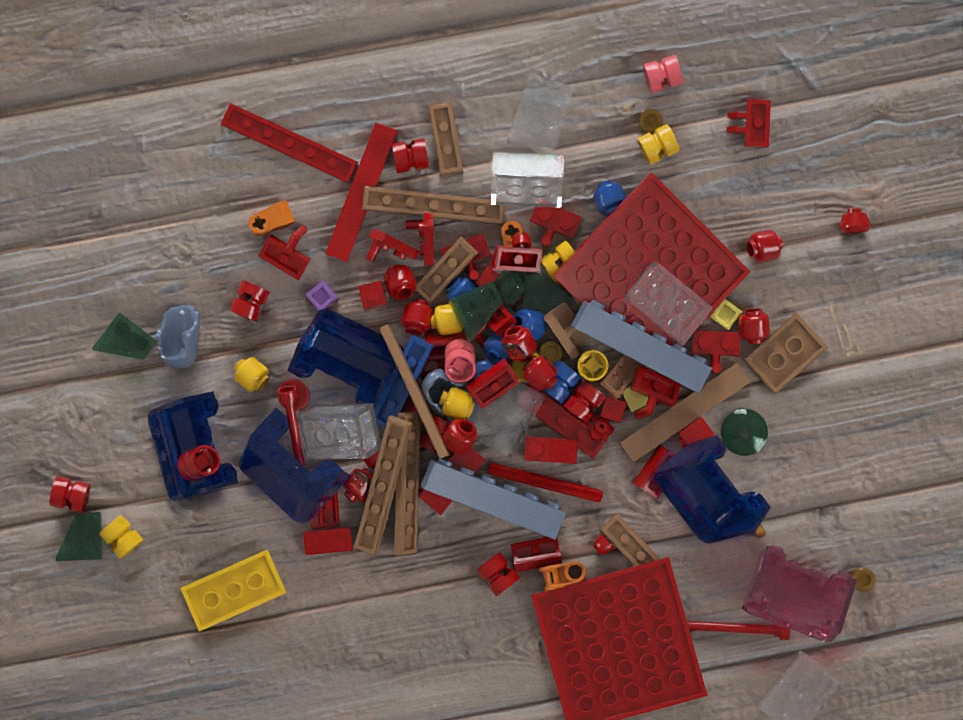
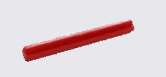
[488,463,603,503]

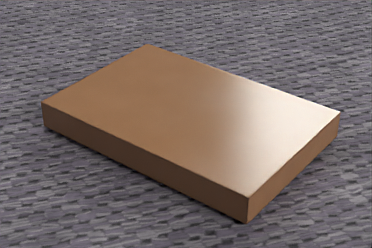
[743,312,828,395]

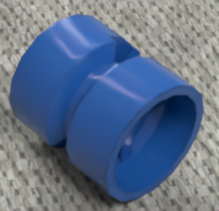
[542,360,582,404]

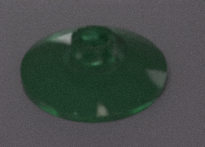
[720,409,768,456]

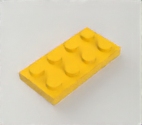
[180,549,287,632]

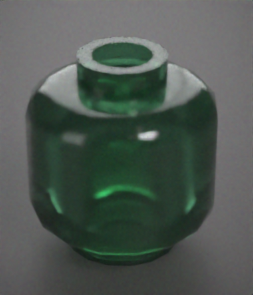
[491,270,526,303]

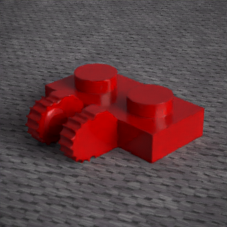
[726,99,771,148]

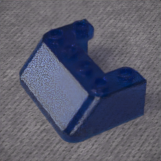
[287,309,404,413]
[148,391,238,502]
[239,408,351,524]
[654,435,771,544]

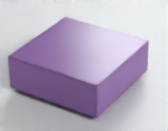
[305,280,339,313]

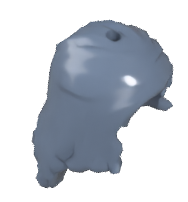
[154,305,200,369]
[420,369,481,423]

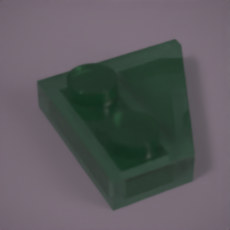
[522,272,571,315]
[449,281,503,343]
[92,312,158,360]
[56,512,103,561]

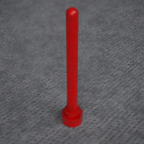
[278,386,310,495]
[687,621,790,640]

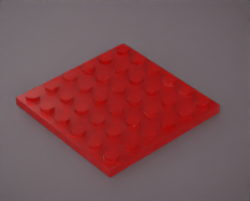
[552,172,751,372]
[531,557,708,720]

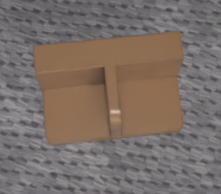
[543,302,590,360]

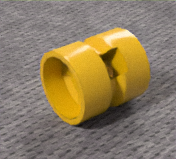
[637,124,680,166]
[541,240,575,285]
[576,350,609,382]
[99,514,144,560]

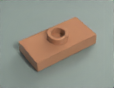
[598,354,644,400]

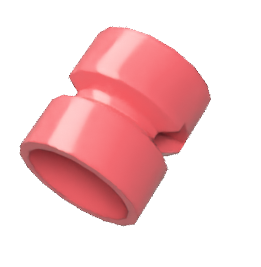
[643,55,683,94]
[444,339,476,383]

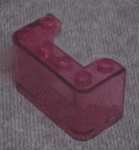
[742,546,857,642]

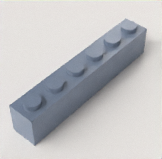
[571,300,712,393]
[421,458,566,539]

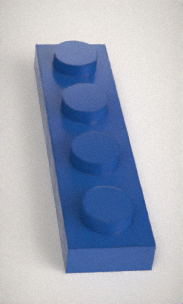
[371,335,434,428]

